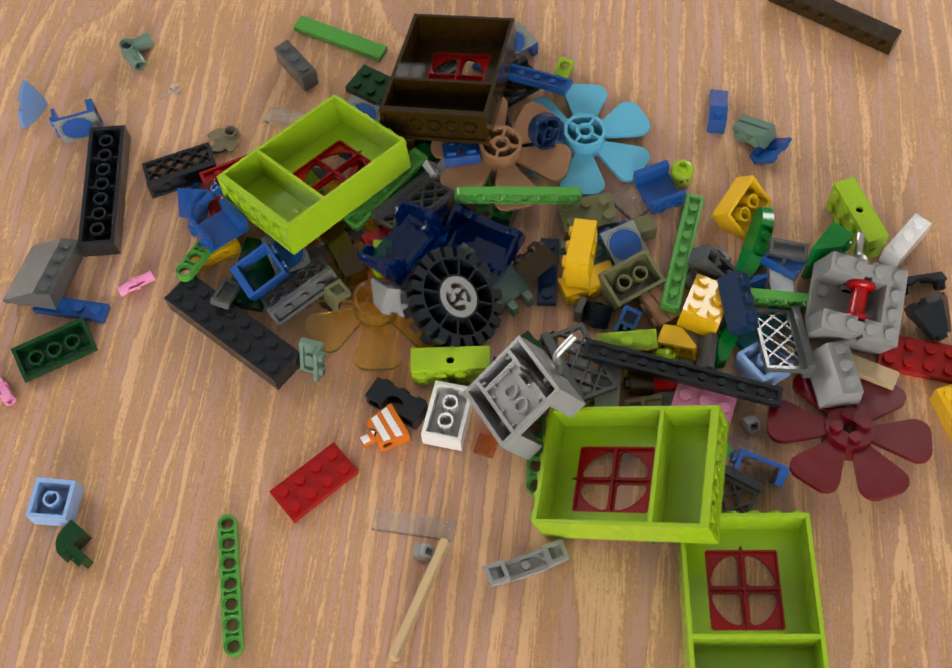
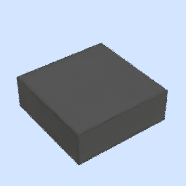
[573,296,587,323]

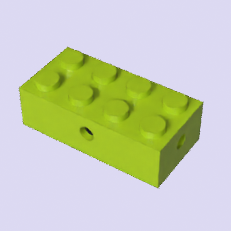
[826,177,890,259]
[410,346,491,386]

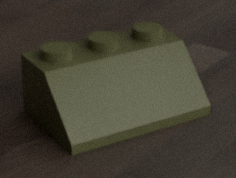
[598,249,666,313]

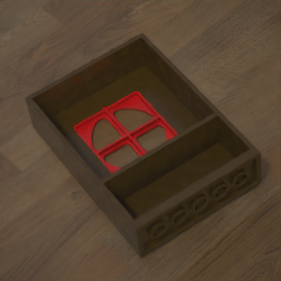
[378,14,517,145]

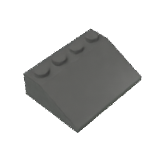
[3,238,84,310]

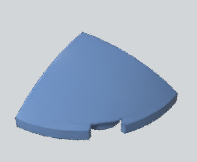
[18,80,48,129]

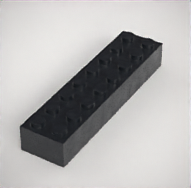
[77,125,131,257]
[164,276,300,390]

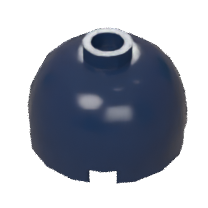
[528,112,564,150]

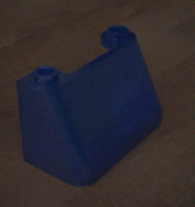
[357,199,447,286]
[437,203,527,276]

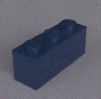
[717,270,759,336]

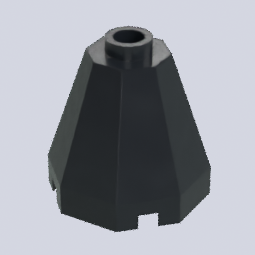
[904,292,951,341]

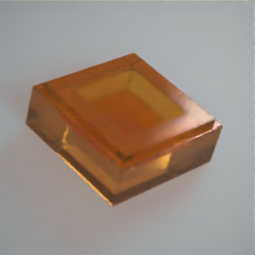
[473,433,498,459]

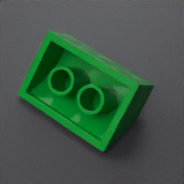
[801,221,854,279]

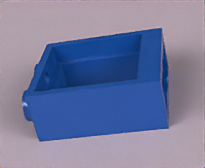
[229,242,291,302]

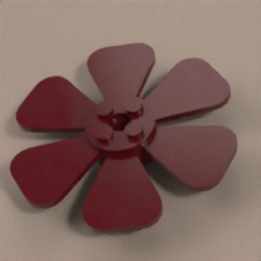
[767,373,933,501]

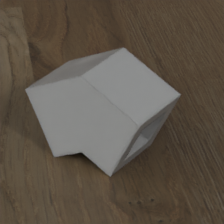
[740,414,761,434]
[412,542,436,561]

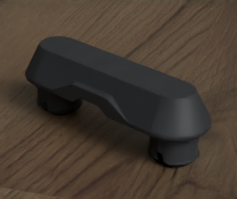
[905,271,947,296]

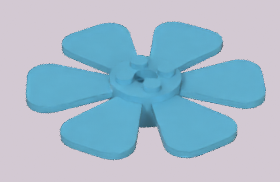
[522,84,650,197]

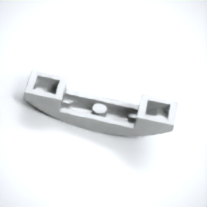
[483,539,570,587]

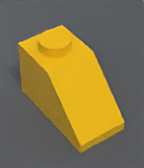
[657,324,697,361]

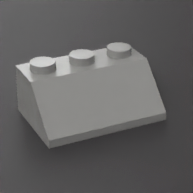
[371,278,408,317]
[810,340,864,409]

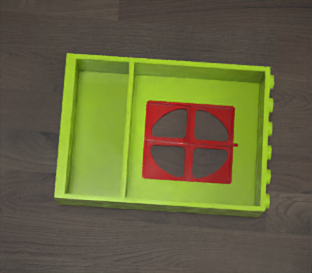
[216,94,411,255]
[530,405,729,544]
[676,510,829,668]

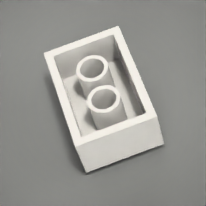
[421,380,473,451]

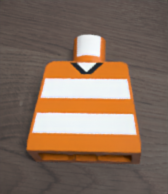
[359,403,411,451]

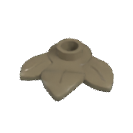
[207,125,240,153]

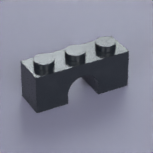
[365,377,428,430]

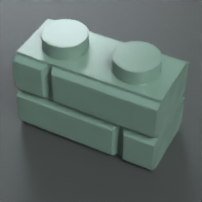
[733,114,776,149]

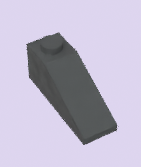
[687,244,735,281]

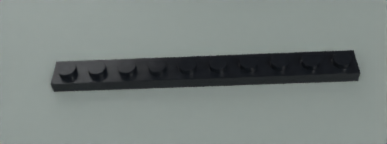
[581,338,783,409]

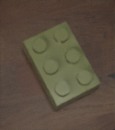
[557,192,619,241]

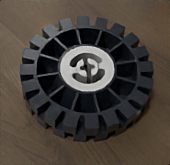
[400,246,503,347]

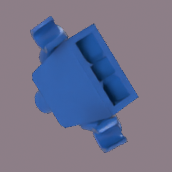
[177,182,223,227]

